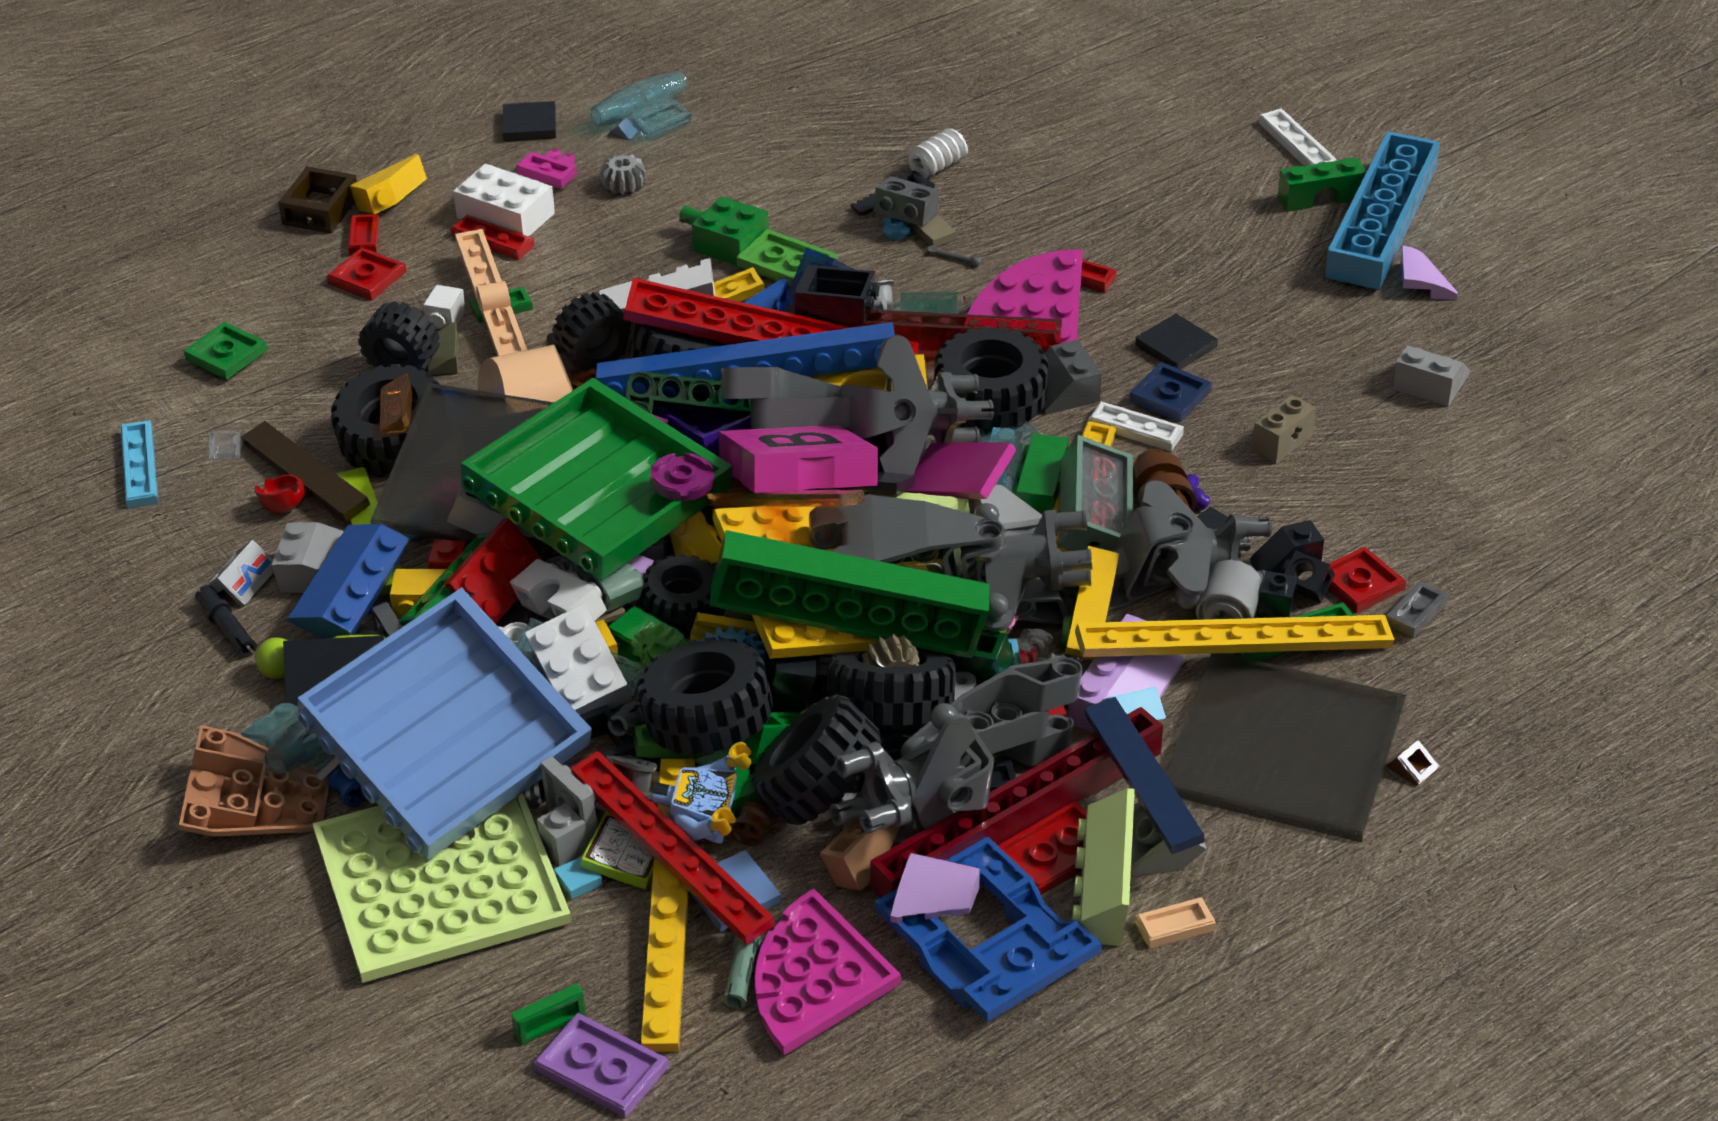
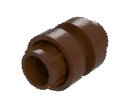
[1133,449,1196,512]

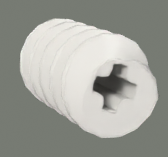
[908,129,968,179]

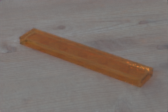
[707,490,865,507]

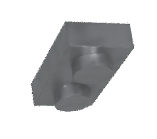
[1386,581,1448,638]

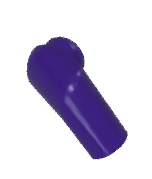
[1187,474,1210,511]

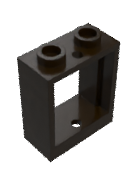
[278,166,357,234]

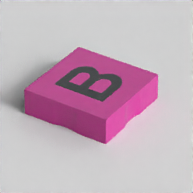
[719,425,878,493]

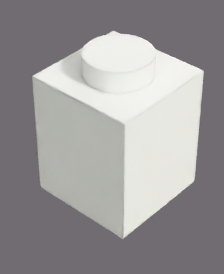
[424,285,466,330]

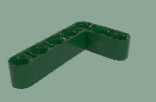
[623,371,751,418]

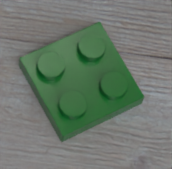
[183,321,268,380]

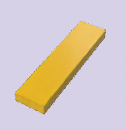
[1065,546,1120,660]

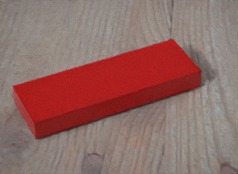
[451,215,535,260]

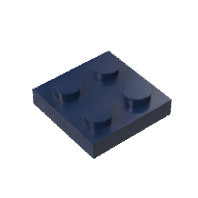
[1130,362,1212,423]

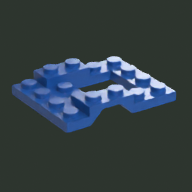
[875,836,1102,1022]

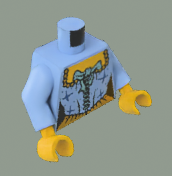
[652,742,751,844]

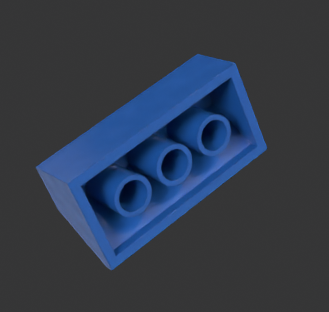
[287,524,410,639]

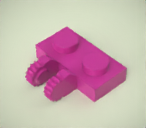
[516,148,577,188]

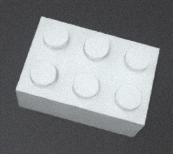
[453,164,555,236]
[525,603,632,715]

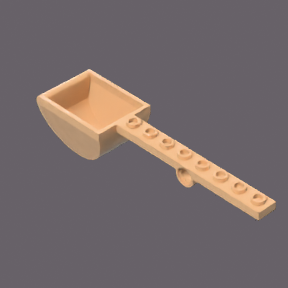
[455,229,573,420]

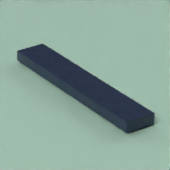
[1084,697,1204,854]

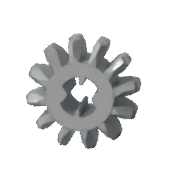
[600,153,646,195]

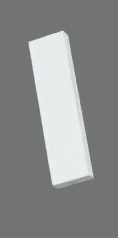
[1258,108,1337,166]

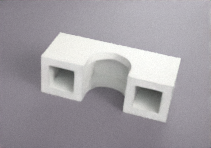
[510,559,607,621]

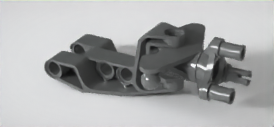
[721,335,994,475]
[1006,480,1272,626]
[809,494,1092,632]
[829,658,1082,834]

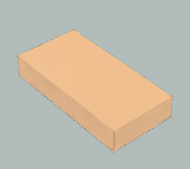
[1135,897,1216,949]

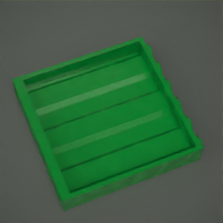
[461,378,733,581]

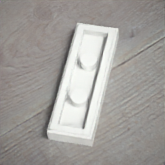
[1089,401,1184,452]

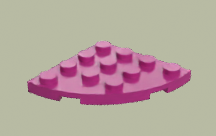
[962,249,1083,351]
[755,888,901,1055]

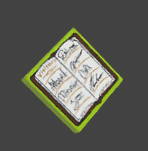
[580,811,654,890]

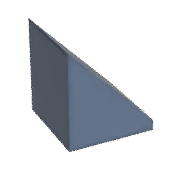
[609,118,638,140]

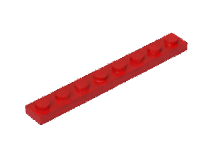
[570,751,774,945]

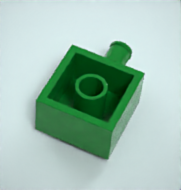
[679,196,769,266]

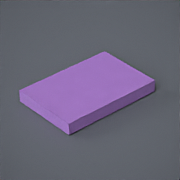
[533,1013,669,1118]

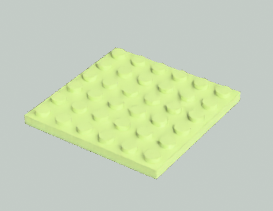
[313,793,572,983]

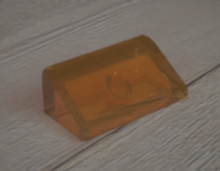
[380,373,412,434]

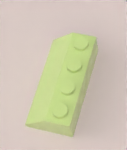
[1072,788,1135,946]

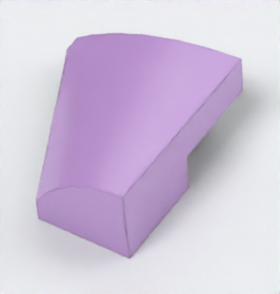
[1400,245,1457,300]
[891,853,980,923]

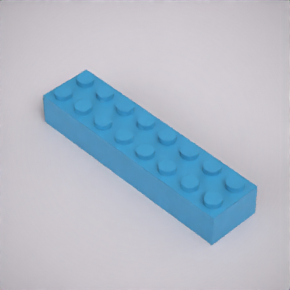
[1325,131,1440,290]

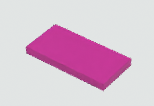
[904,442,1017,499]

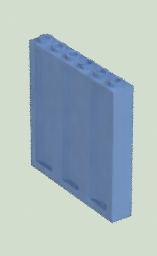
[297,588,592,861]

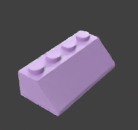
[1068,614,1185,733]

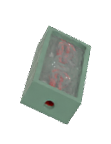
[1059,435,1133,551]

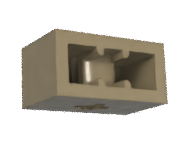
[1252,395,1316,464]

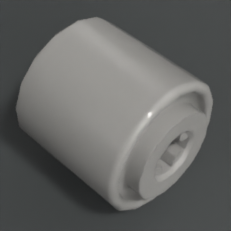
[1196,560,1262,620]

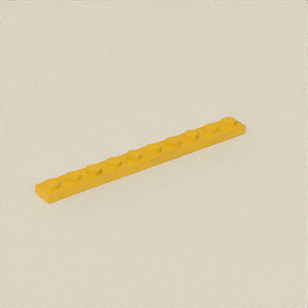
[1075,615,1394,657]
[641,758,696,1052]

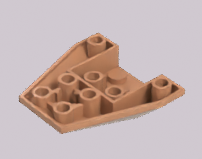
[178,725,329,836]

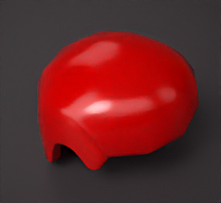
[254,474,305,514]

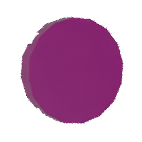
[650,453,714,501]

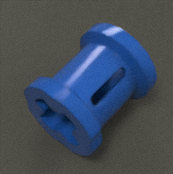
[327,764,366,807]

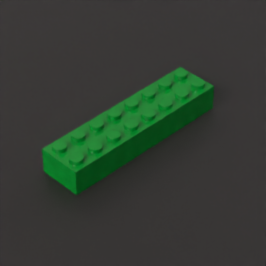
[709,530,990,658]

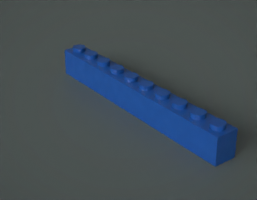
[596,322,895,396]

